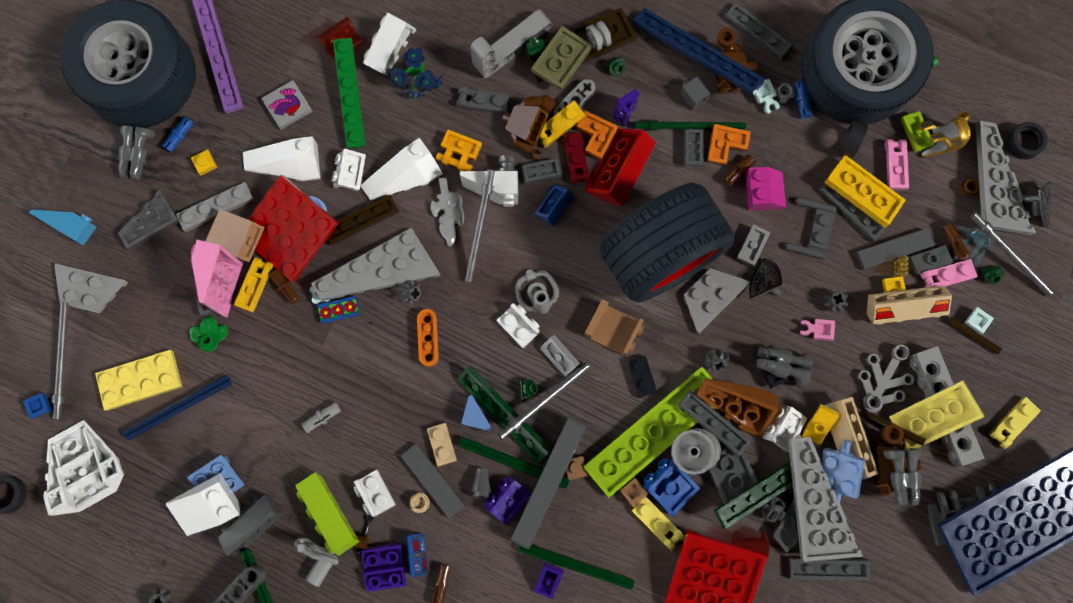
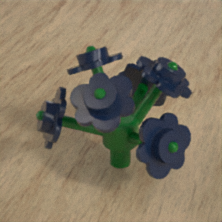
[390,48,443,100]

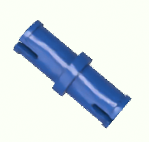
[794,80,813,119]
[162,116,194,152]

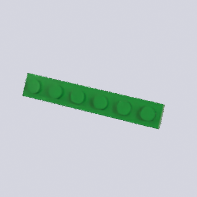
[333,38,366,149]

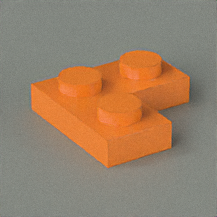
[577,111,618,160]
[707,124,751,165]

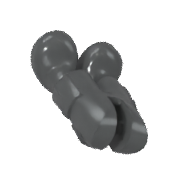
[118,126,155,180]
[756,347,813,388]
[883,448,922,506]

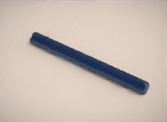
[123,375,232,440]

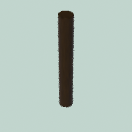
[947,316,1002,355]
[866,412,926,446]

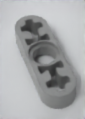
[554,79,595,116]

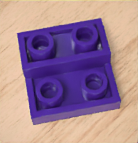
[361,542,407,592]

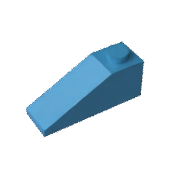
[29,210,96,246]

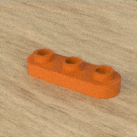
[417,309,439,367]

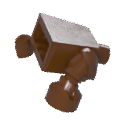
[714,28,758,95]
[503,95,556,160]
[870,424,921,497]

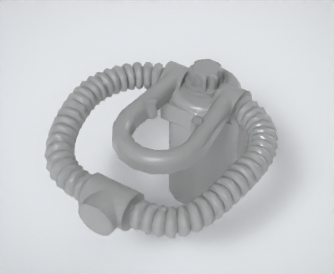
[515,270,559,314]
[295,538,339,587]

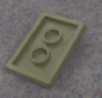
[531,26,593,91]

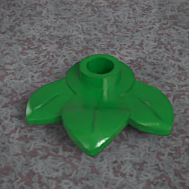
[190,316,228,352]

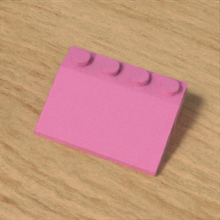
[191,240,243,318]

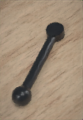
[357,514,374,556]

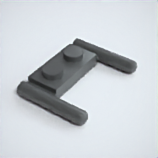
[785,197,837,260]

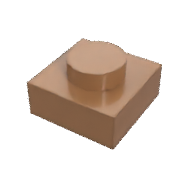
[566,456,588,480]
[620,478,649,507]

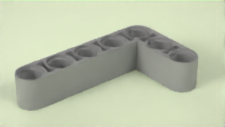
[470,10,553,78]

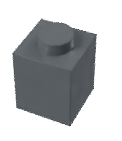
[680,77,710,110]

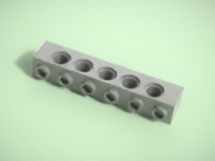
[909,346,984,467]

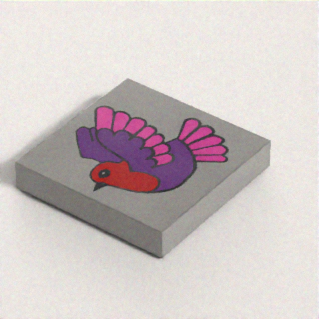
[261,80,313,130]

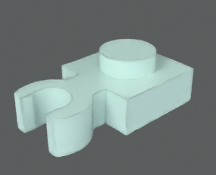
[754,79,780,114]

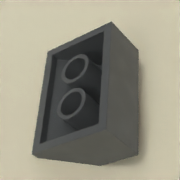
[218,495,284,557]

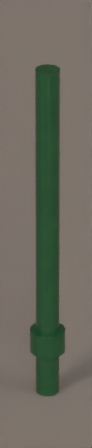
[635,120,746,131]

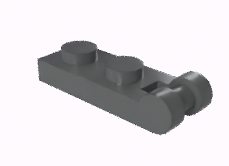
[456,87,509,114]

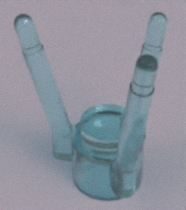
[953,230,992,270]

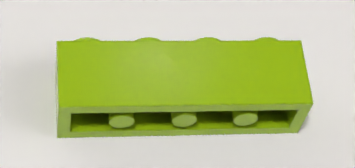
[295,472,359,556]

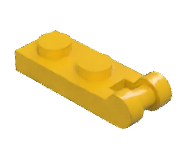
[539,101,586,148]
[234,257,274,313]

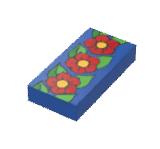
[318,296,360,324]

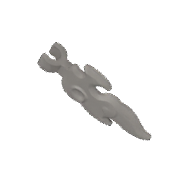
[431,177,464,247]

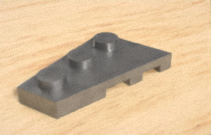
[118,190,179,250]

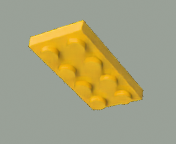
[824,155,906,228]

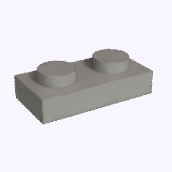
[736,224,771,267]
[540,335,580,377]

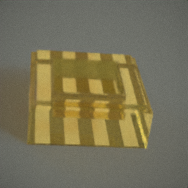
[894,255,909,278]

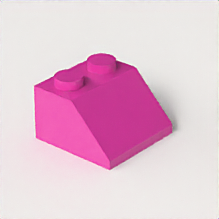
[745,167,786,211]

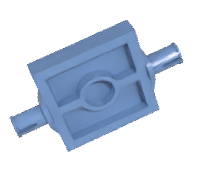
[821,439,865,503]

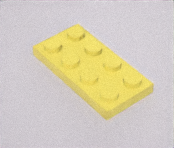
[95,350,182,411]
[889,381,984,448]

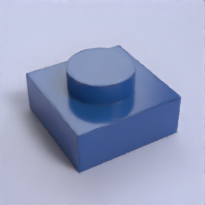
[23,393,52,419]

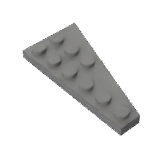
[975,121,1036,236]
[311,228,440,301]
[788,437,863,562]

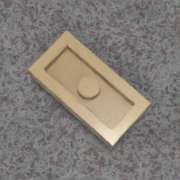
[427,423,457,467]

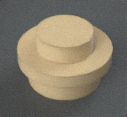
[410,493,430,513]

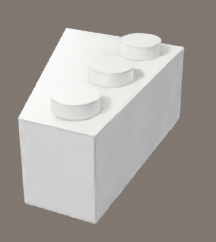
[363,13,416,76]

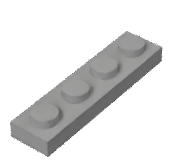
[176,182,254,232]

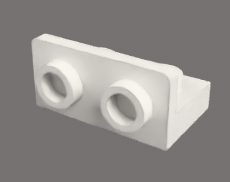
[332,149,366,191]
[496,303,540,349]
[762,404,808,452]
[353,470,396,517]

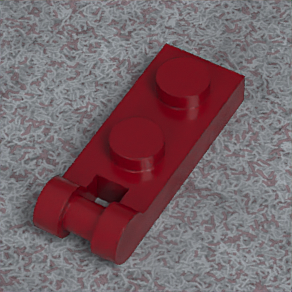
[563,132,590,184]

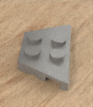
[54,264,128,314]
[683,268,750,335]

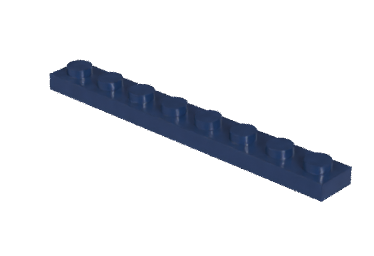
[633,8,765,96]

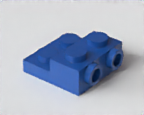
[642,458,700,517]

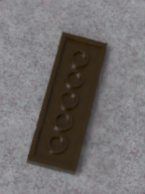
[523,7,637,83]

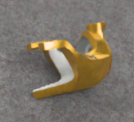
[919,111,971,158]

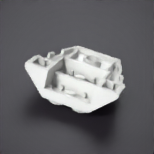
[44,420,124,516]

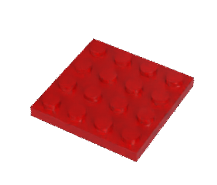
[247,175,339,282]
[664,530,768,603]

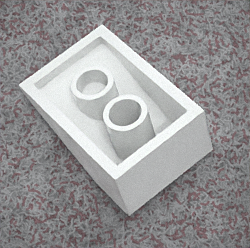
[460,171,518,207]
[166,473,241,536]

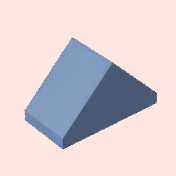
[461,395,492,432]

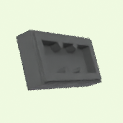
[684,129,703,167]
[521,158,562,185]
[909,245,953,276]

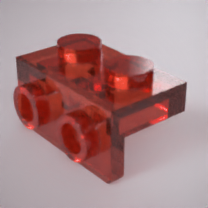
[317,17,363,61]

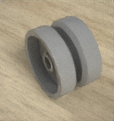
[671,428,721,475]

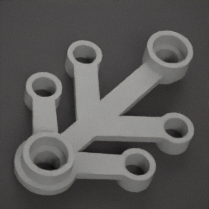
[857,345,914,413]

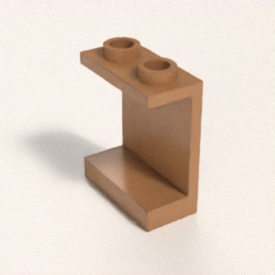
[205,209,265,262]
[584,299,645,357]

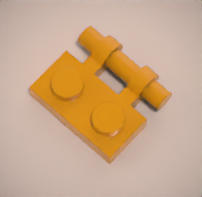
[436,130,482,171]

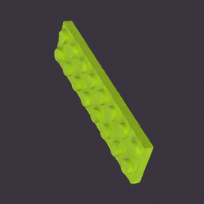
[583,367,714,498]

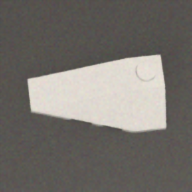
[243,136,321,181]
[360,138,443,201]

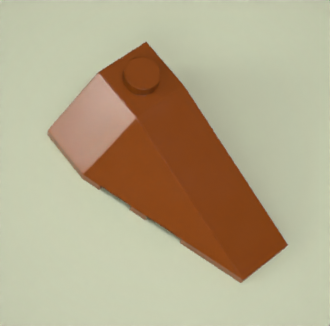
[697,378,779,437]

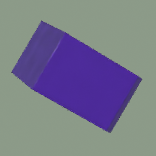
[534,562,564,599]

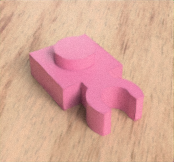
[800,319,835,341]

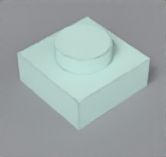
[964,307,994,335]

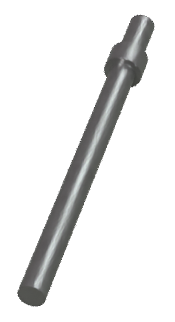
[465,169,495,282]
[970,212,1054,297]
[52,303,69,419]
[497,362,590,440]

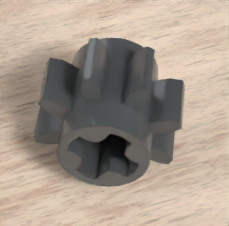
[397,280,421,305]
[823,289,849,313]
[705,348,730,372]
[760,497,787,522]
[147,588,174,603]

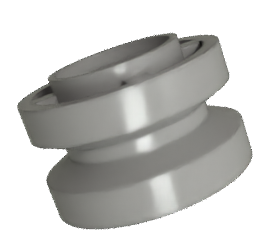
[587,21,611,51]

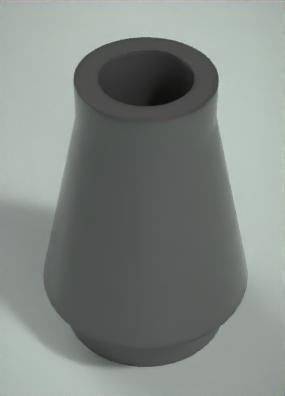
[471,468,491,499]

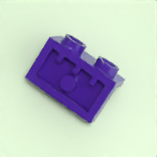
[613,88,640,127]
[484,476,531,525]

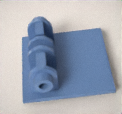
[187,454,245,493]

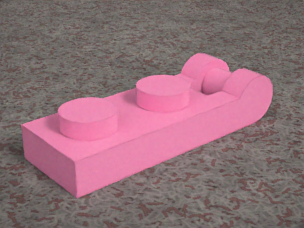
[885,139,909,190]
[920,259,978,288]

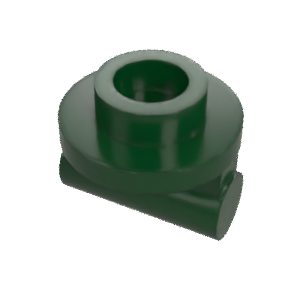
[525,36,546,57]
[604,56,626,76]
[979,265,1004,284]
[519,379,538,400]

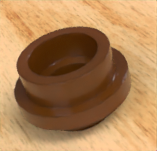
[960,179,980,197]

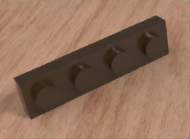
[328,194,399,246]

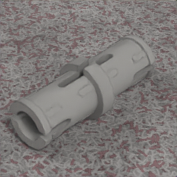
[301,401,342,433]

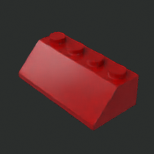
[585,128,656,206]

